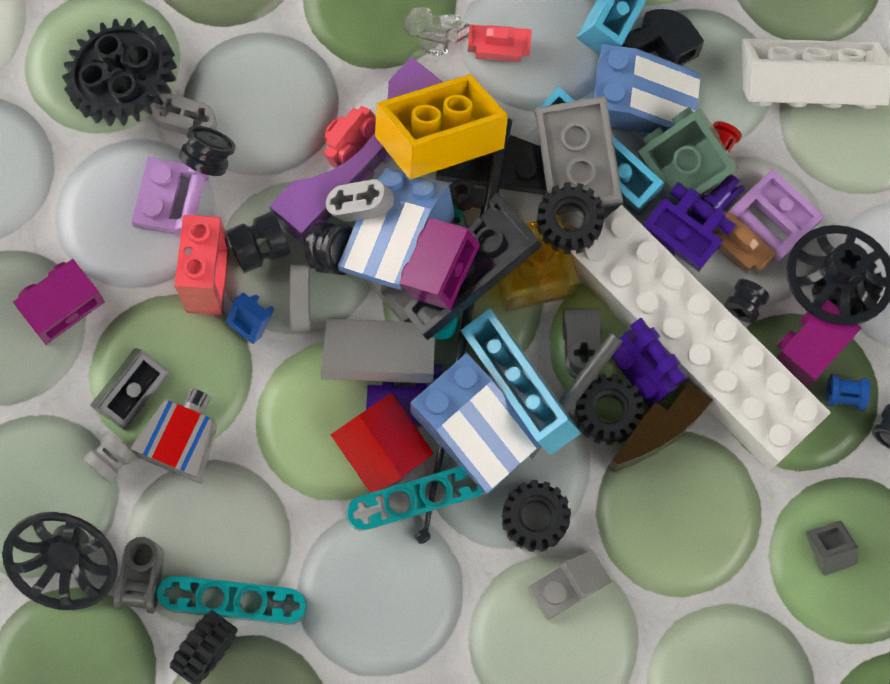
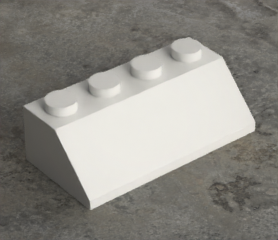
[741,38,890,109]

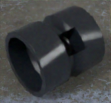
[225,211,291,274]

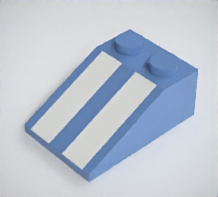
[593,44,701,134]
[338,168,455,290]
[410,353,540,495]

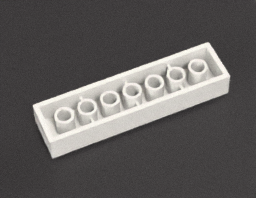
[565,205,831,471]

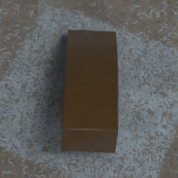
[607,382,713,472]

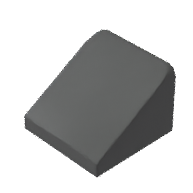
[806,520,858,575]

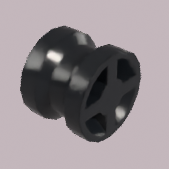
[724,279,770,323]

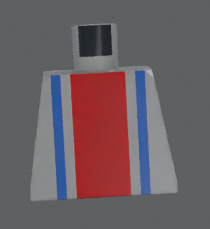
[131,388,217,484]

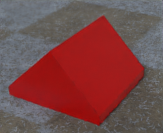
[330,392,434,493]

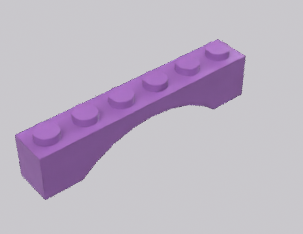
[269,57,443,245]

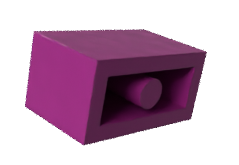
[399,218,480,310]
[13,258,105,345]
[776,300,862,389]

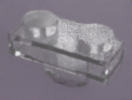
[404,7,469,56]

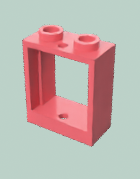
[175,214,230,315]

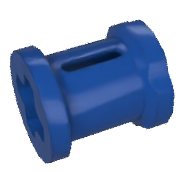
[825,374,871,411]

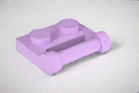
[131,156,210,235]
[729,169,825,263]

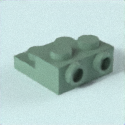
[638,107,739,206]

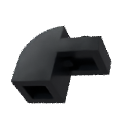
[621,9,704,66]

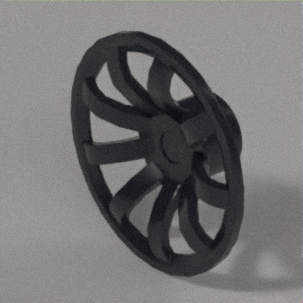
[786,225,890,325]
[2,512,118,610]

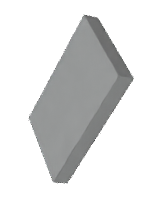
[534,96,623,215]
[321,319,435,383]

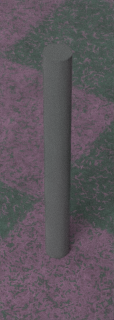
[529,332,623,459]

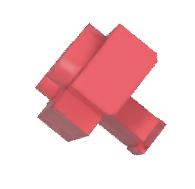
[467,24,532,62]
[322,105,376,168]

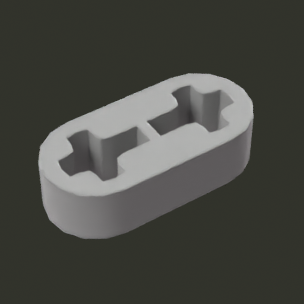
[150,93,217,135]
[326,179,394,222]
[290,264,311,332]

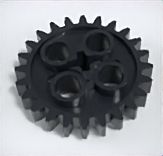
[62,18,177,126]

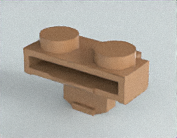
[712,211,777,274]

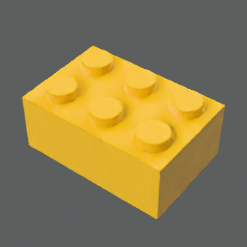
[375,74,508,180]

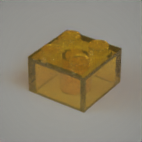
[497,216,579,313]

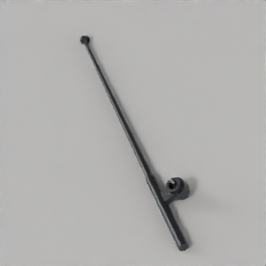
[415,118,513,544]

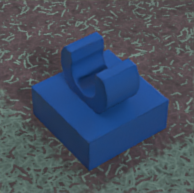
[225,292,274,344]

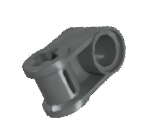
[562,308,602,379]
[114,537,164,614]

